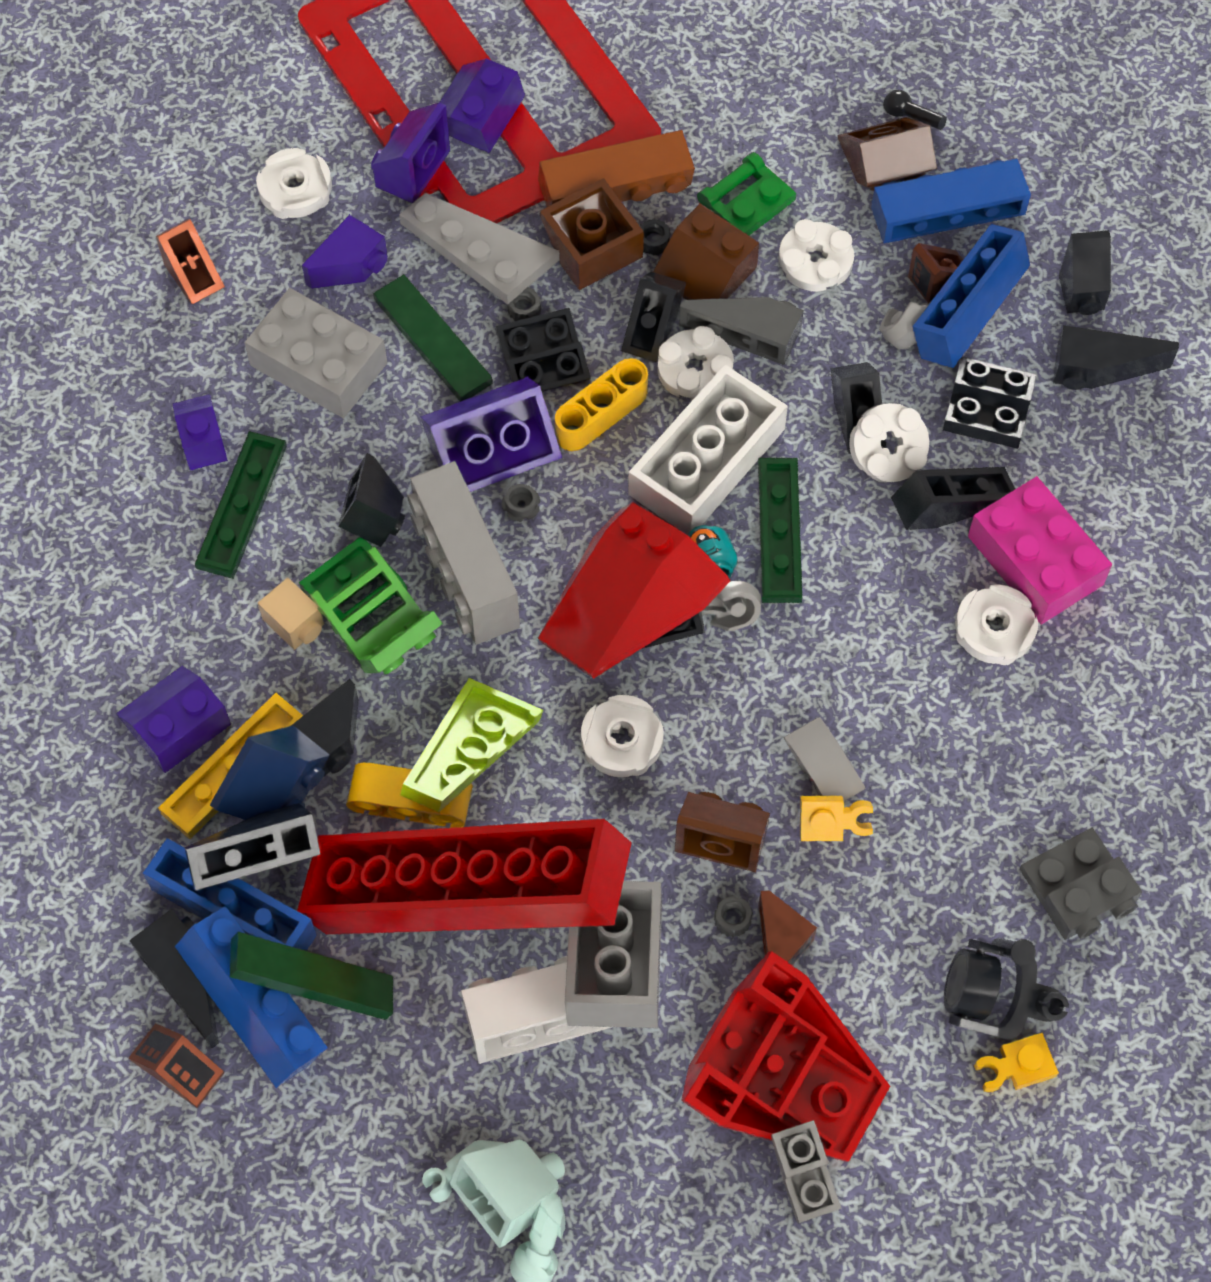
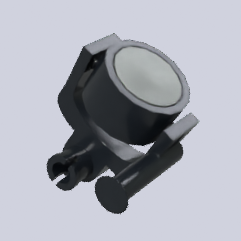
[944,938,1069,1040]

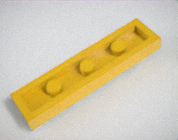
[158,693,303,839]

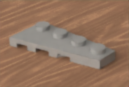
[399,193,560,305]

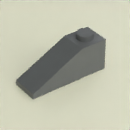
[679,297,804,365]

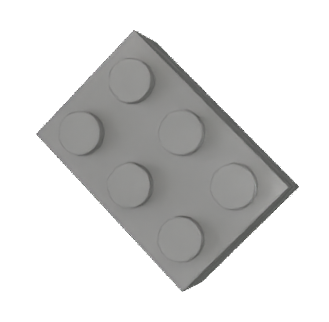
[244,287,388,419]
[565,881,662,1028]

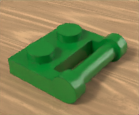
[697,152,796,236]
[299,537,408,634]

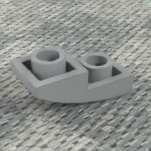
[783,717,866,801]
[771,1120,842,1224]

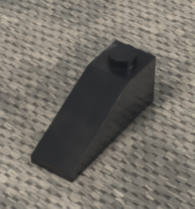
[1053,325,1179,390]
[891,467,1015,530]
[184,803,321,890]
[129,909,219,1048]

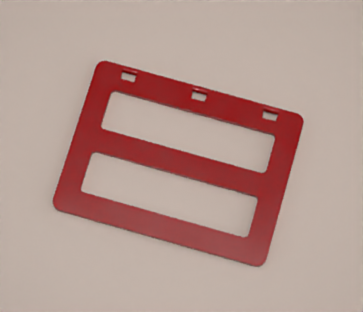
[298,0,661,224]

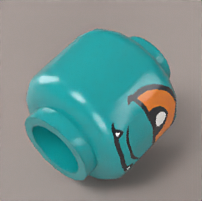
[688,525,738,578]

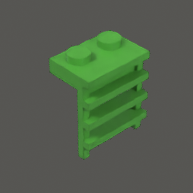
[310,546,443,675]

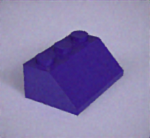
[420,377,562,492]

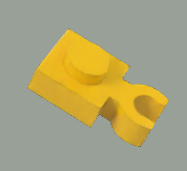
[800,796,873,841]
[974,1033,1059,1092]

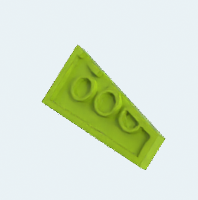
[400,678,543,812]

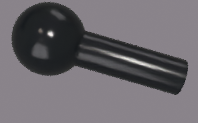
[883,90,947,130]

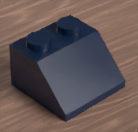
[210,725,330,820]

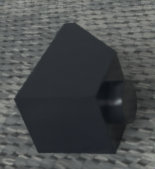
[1059,230,1111,315]
[621,271,687,362]
[830,362,887,454]
[338,453,405,547]
[291,679,359,777]

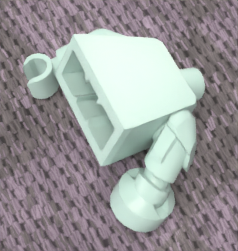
[422,1139,565,1282]

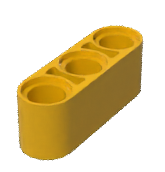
[555,358,648,451]
[346,762,473,828]

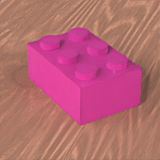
[968,476,1112,625]

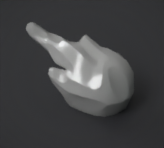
[879,302,931,349]
[702,581,761,631]

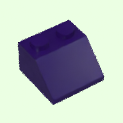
[440,58,525,153]
[371,102,450,203]
[116,666,231,773]

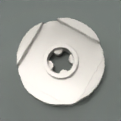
[256,148,332,219]
[779,219,854,292]
[657,326,734,400]
[850,403,929,482]
[955,584,1038,665]
[581,695,664,777]

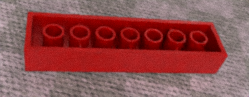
[297,819,632,935]

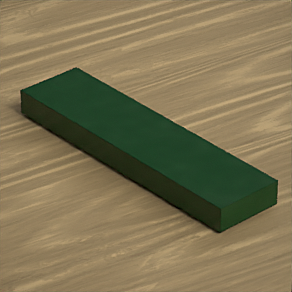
[373,274,493,402]
[195,431,287,579]
[758,458,803,603]
[229,932,393,1020]

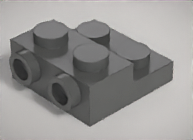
[1019,827,1142,940]

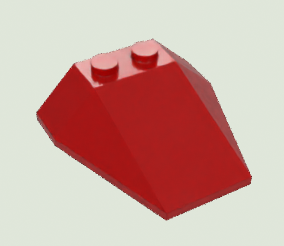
[538,502,731,679]
[681,951,891,1162]

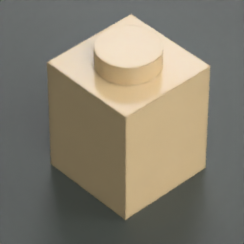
[258,577,324,650]

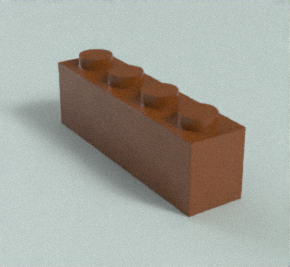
[538,130,695,207]

